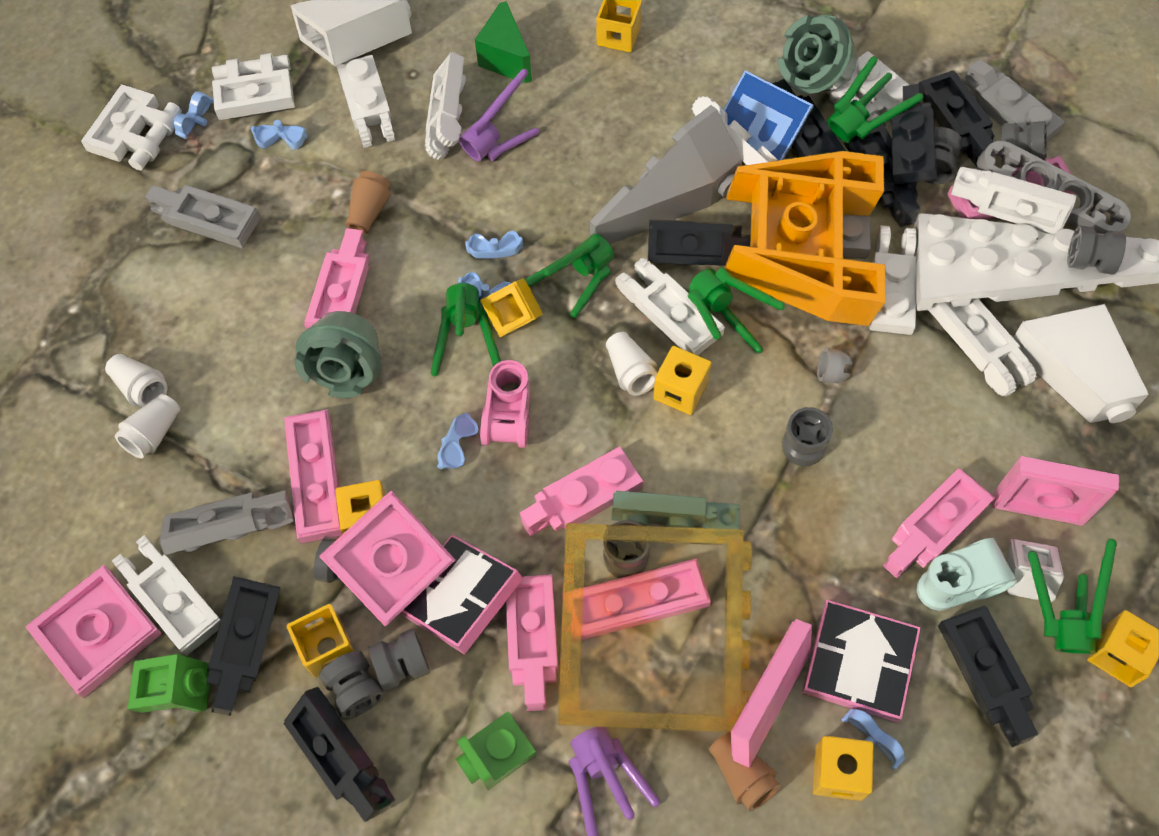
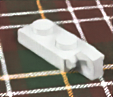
[951,167,1076,235]

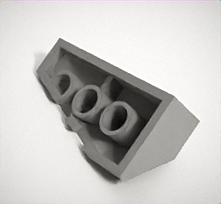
[590,105,742,244]

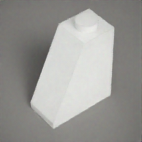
[291,0,412,66]
[1013,304,1149,423]

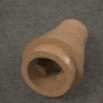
[345,171,391,234]
[709,732,781,811]

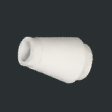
[606,332,658,396]
[105,354,168,407]
[115,394,181,459]

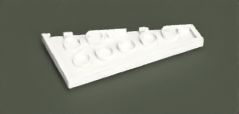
[914,213,1159,311]

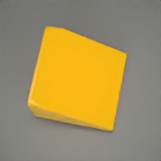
[480,278,543,337]

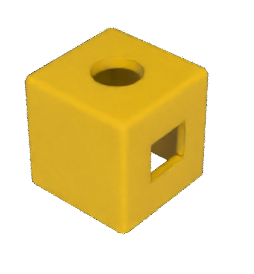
[596,0,642,53]
[653,346,712,415]
[335,480,386,534]
[287,604,355,678]
[1087,610,1159,687]
[813,735,874,801]

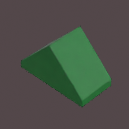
[475,1,532,83]

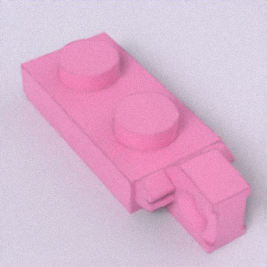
[304,228,370,329]
[519,446,643,537]
[883,468,995,578]
[506,574,559,712]

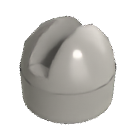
[817,347,852,383]

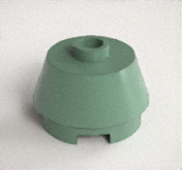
[778,15,857,94]
[295,311,381,398]

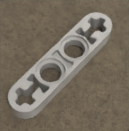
[977,140,1131,234]

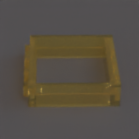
[558,523,752,732]

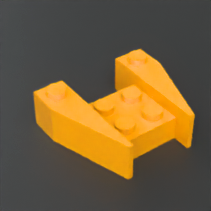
[725,151,886,326]

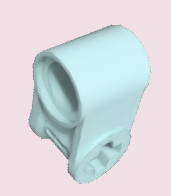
[916,538,1017,611]

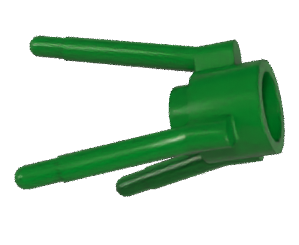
[827,56,923,143]
[525,234,614,318]
[687,267,785,354]
[430,283,501,376]
[1028,538,1117,654]

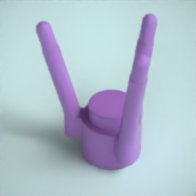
[459,69,539,162]
[569,725,660,836]

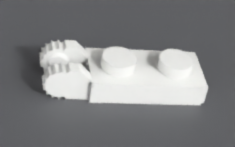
[424,52,466,160]
[337,55,395,148]
[691,96,778,165]
[869,225,917,335]
[615,258,725,355]
[929,298,1037,397]
[112,535,221,656]

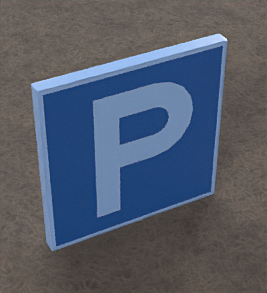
[724,70,814,160]

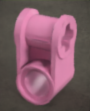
[480,360,531,448]

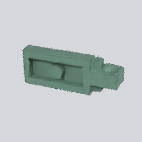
[611,491,740,537]

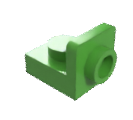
[127,654,210,713]
[456,711,537,790]

